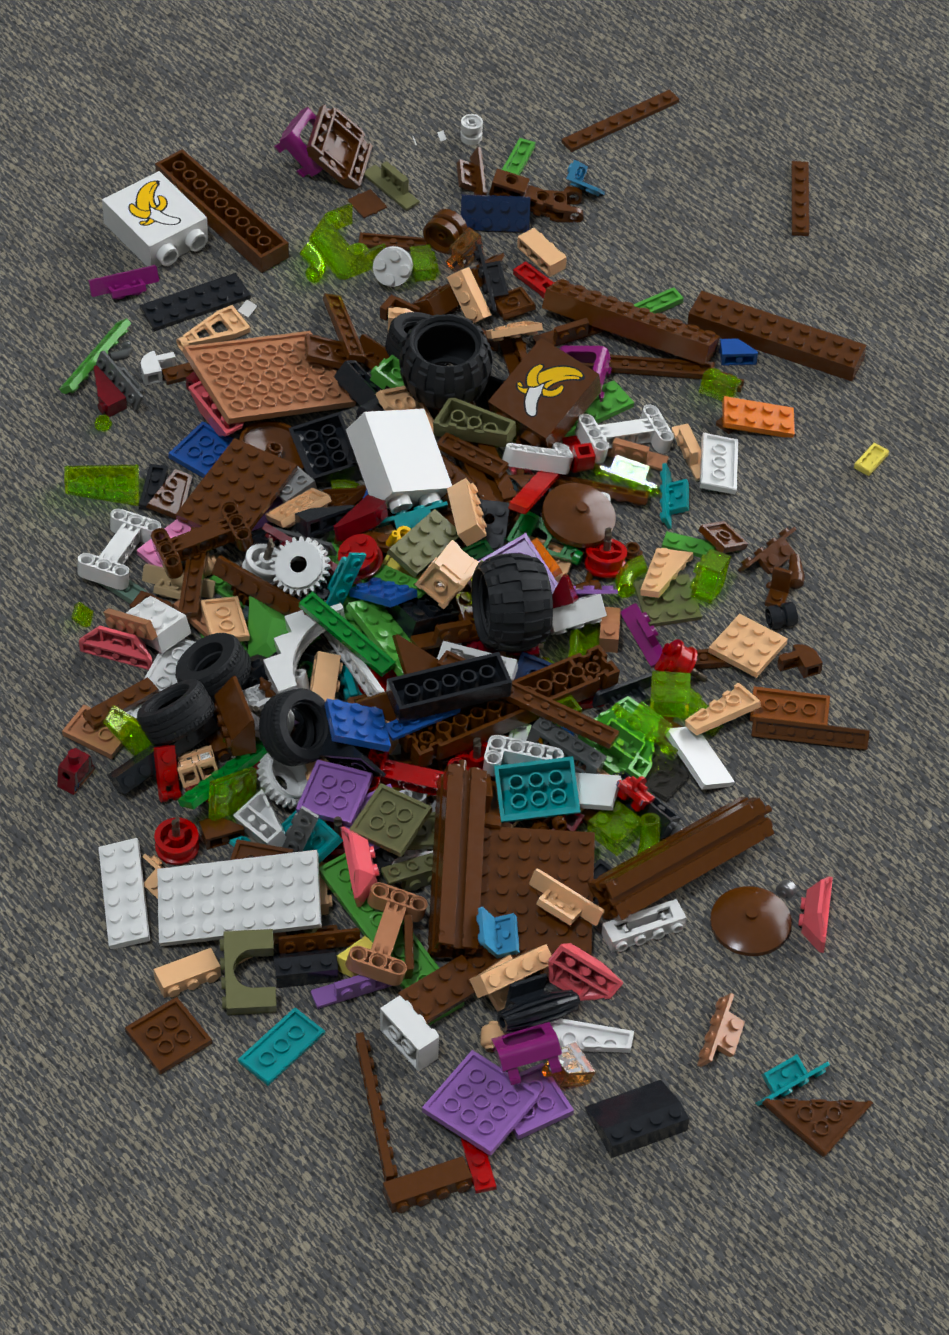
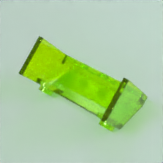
[309,203,386,280]

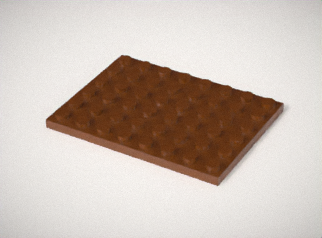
[468,827,595,980]

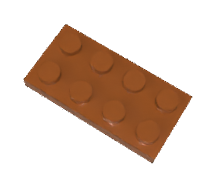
[750,686,830,725]

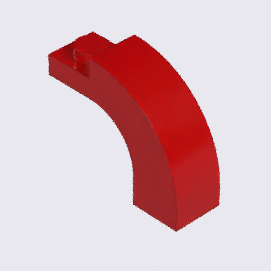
[561,435,596,473]

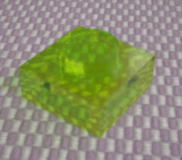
[71,601,94,628]

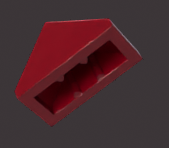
[552,573,579,609]

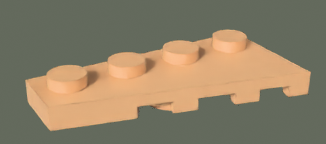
[640,548,693,598]
[685,683,761,736]

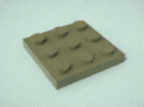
[633,574,702,627]
[350,783,433,857]

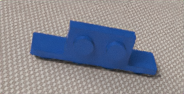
[386,708,461,741]

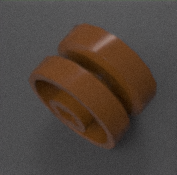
[423,209,468,254]

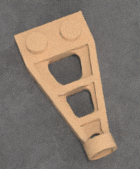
[176,305,250,351]

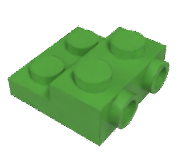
[370,355,405,390]

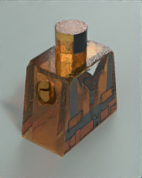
[446,227,484,269]
[542,1042,596,1087]

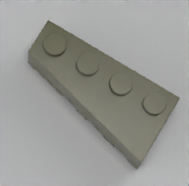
[433,398,516,447]

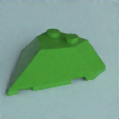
[247,595,321,657]

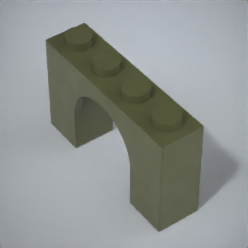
[220,929,277,1015]

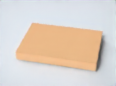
[200,596,250,642]

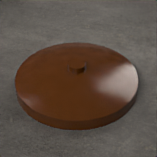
[239,420,305,471]
[541,483,616,548]
[710,886,791,956]

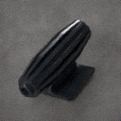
[497,973,580,1033]

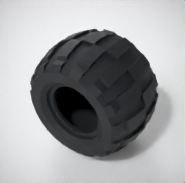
[399,314,493,409]
[471,553,553,652]

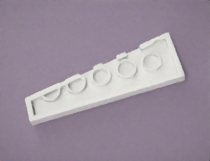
[508,1018,634,1053]

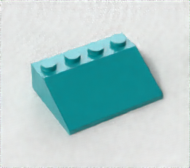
[494,756,581,823]

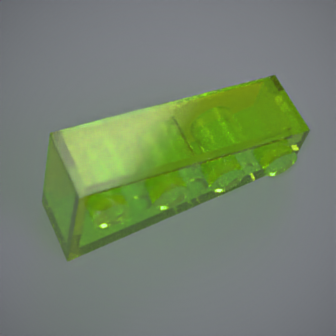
[64,464,140,506]

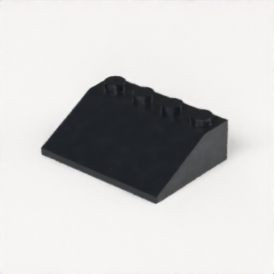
[289,412,363,483]
[585,1080,689,1158]

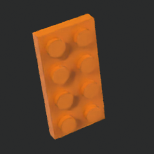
[722,396,795,438]

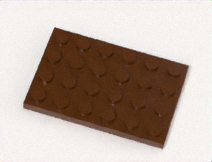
[175,438,298,544]

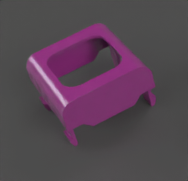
[274,107,323,178]
[559,346,612,402]
[491,1022,562,1085]

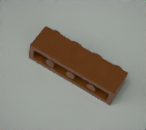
[383,1156,472,1213]

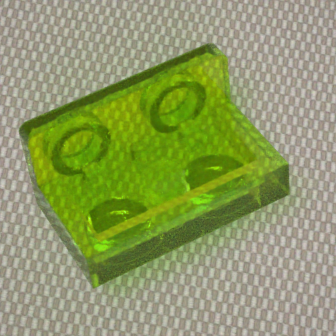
[698,368,742,401]

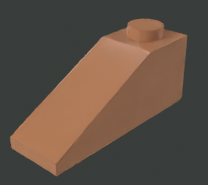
[599,607,621,653]

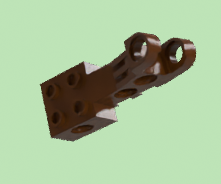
[489,168,583,223]

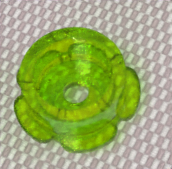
[94,415,112,431]

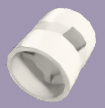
[460,114,483,145]

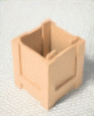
[414,540,479,609]

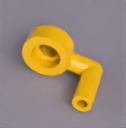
[386,526,411,547]

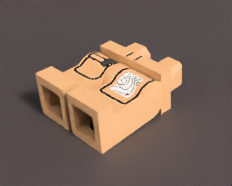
[178,745,218,788]

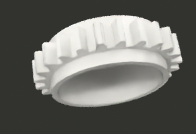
[270,536,331,597]
[257,753,308,809]

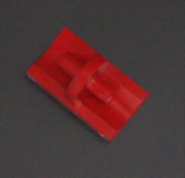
[616,776,655,811]

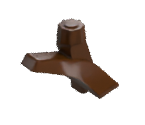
[508,469,535,494]

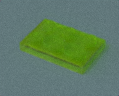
[208,767,257,821]

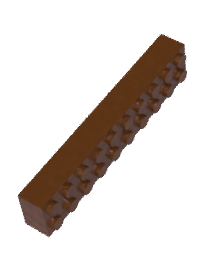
[155,149,289,273]
[542,279,720,365]
[687,290,866,381]

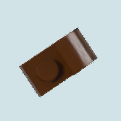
[777,644,823,678]

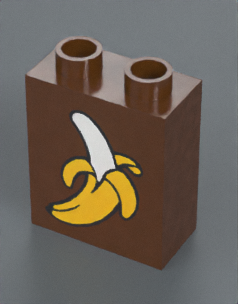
[488,338,602,449]

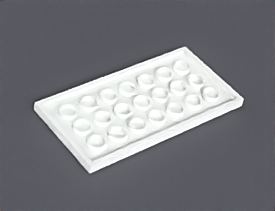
[157,850,322,946]

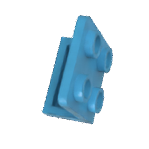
[566,160,605,197]
[476,907,520,959]

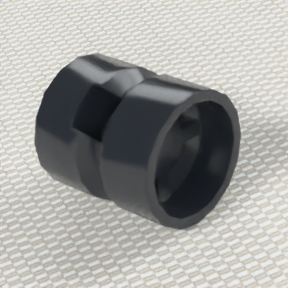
[765,601,798,630]

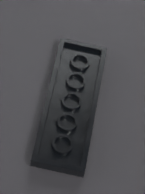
[140,273,251,332]

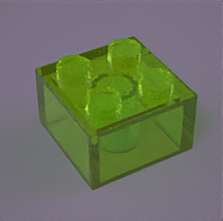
[690,549,731,604]
[650,671,691,718]
[587,799,644,856]

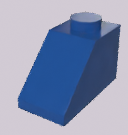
[719,339,758,366]

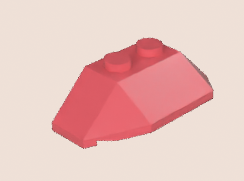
[188,381,244,436]
[79,626,153,670]
[340,826,380,907]
[798,876,833,953]
[548,943,623,1001]

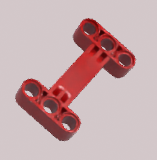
[367,749,463,796]

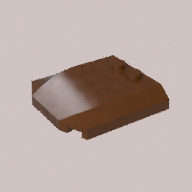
[307,105,372,190]

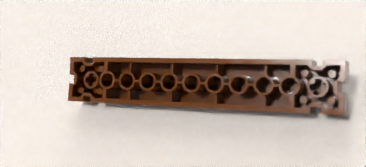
[398,645,620,767]

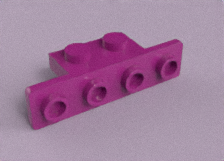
[88,265,159,299]
[620,603,662,668]

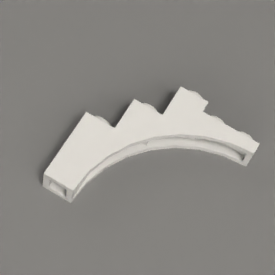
[263,603,345,694]

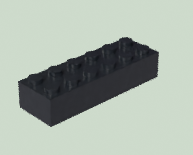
[386,652,512,723]

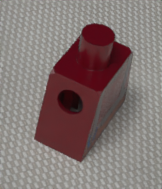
[57,748,95,795]

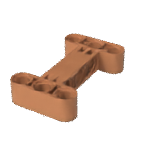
[345,882,428,986]

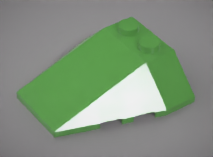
[578,696,660,779]

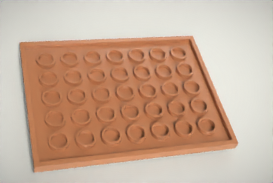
[182,331,356,424]

